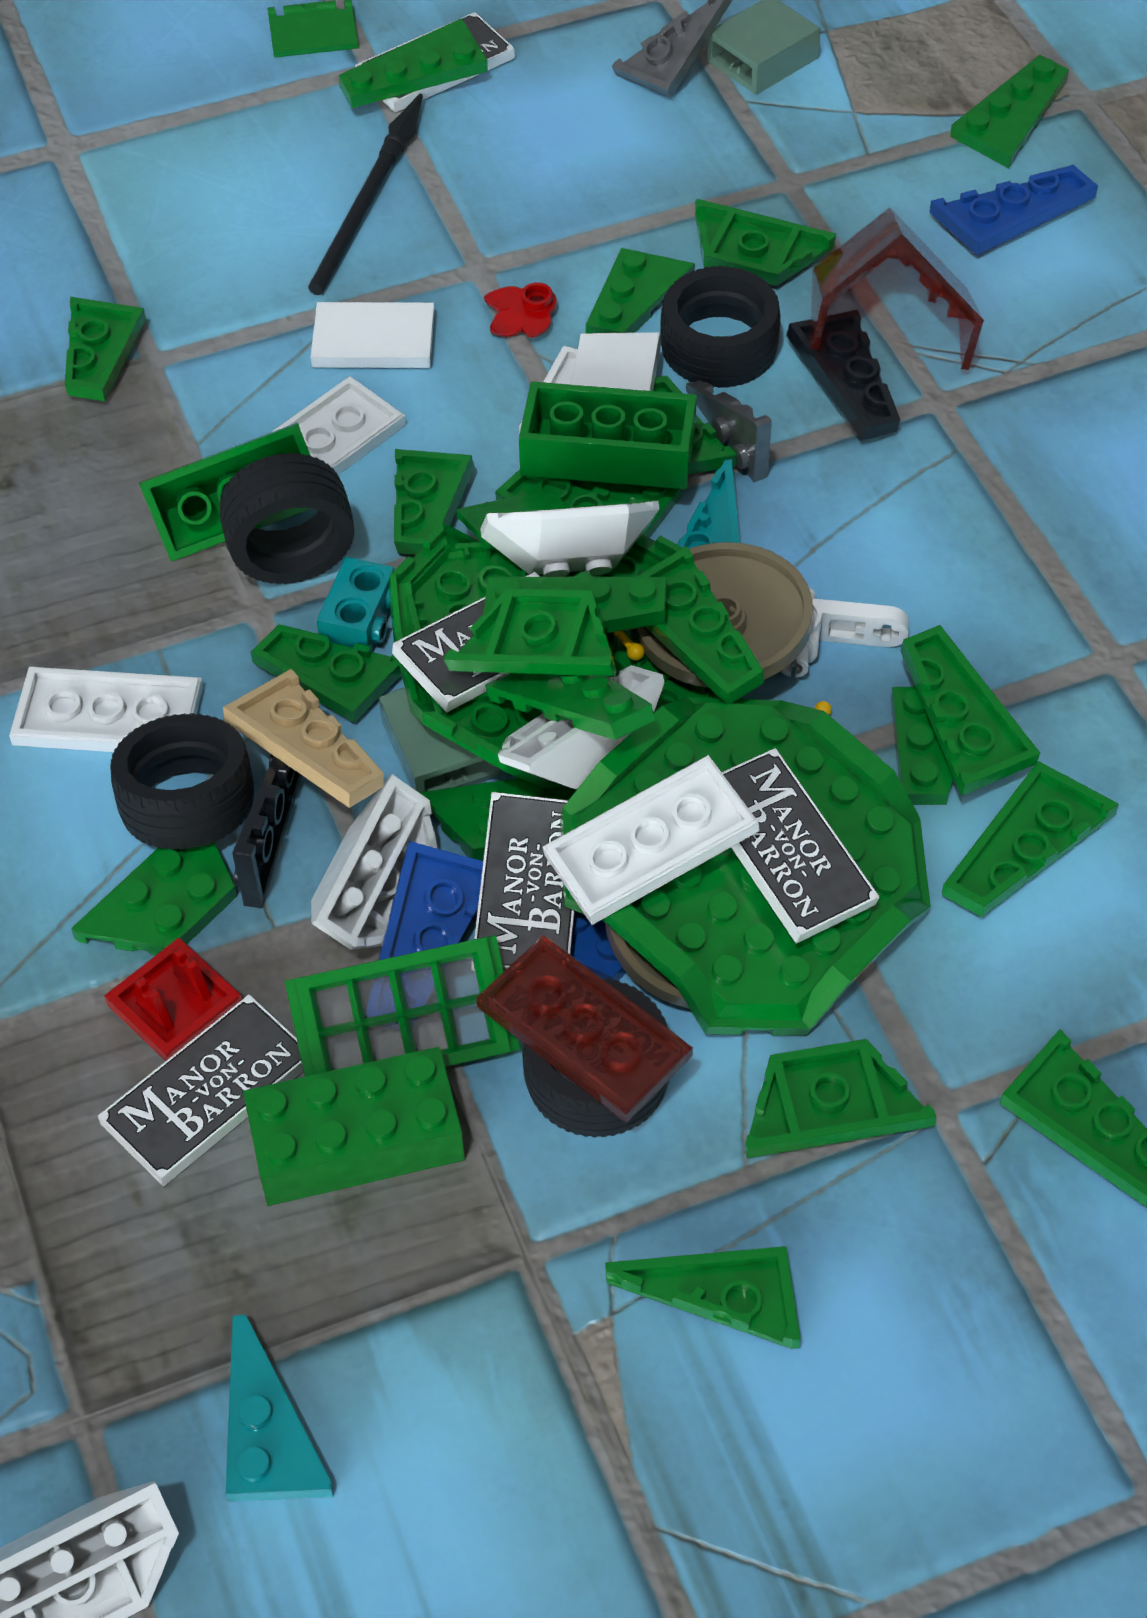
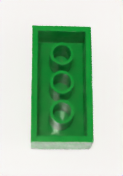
[519,381,697,489]
[243,1046,465,1206]

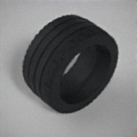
[660,266,781,388]
[219,453,354,584]
[110,713,254,850]
[522,978,671,1138]

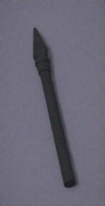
[308,94,423,295]

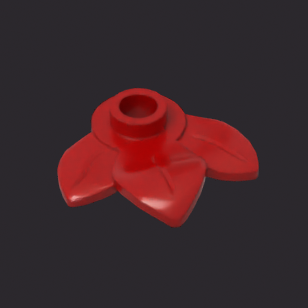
[484,282,557,338]

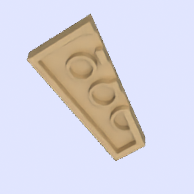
[223,669,384,808]

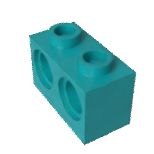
[316,556,395,652]

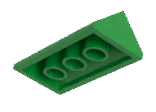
[139,422,311,562]

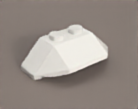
[480,501,659,577]
[498,665,665,790]
[311,774,437,950]
[0,1481,179,1618]

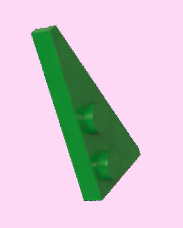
[605,1246,801,1349]

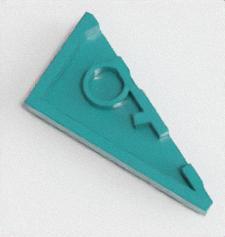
[677,459,741,549]
[225,1315,333,1502]

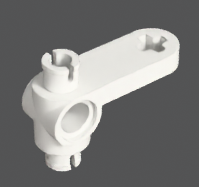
[781,588,909,677]

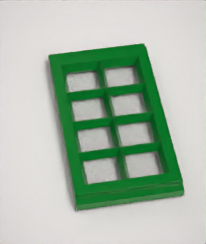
[284,935,521,1077]

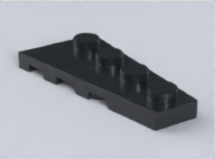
[786,309,901,440]
[232,754,302,908]

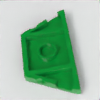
[695,199,836,286]
[444,588,617,677]
[419,778,576,861]
[71,842,237,956]
[745,1039,936,1159]

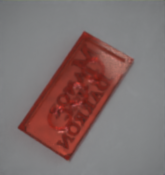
[476,935,693,1123]

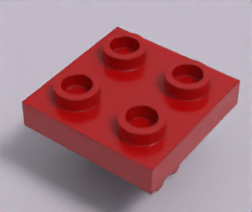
[104,938,242,1061]

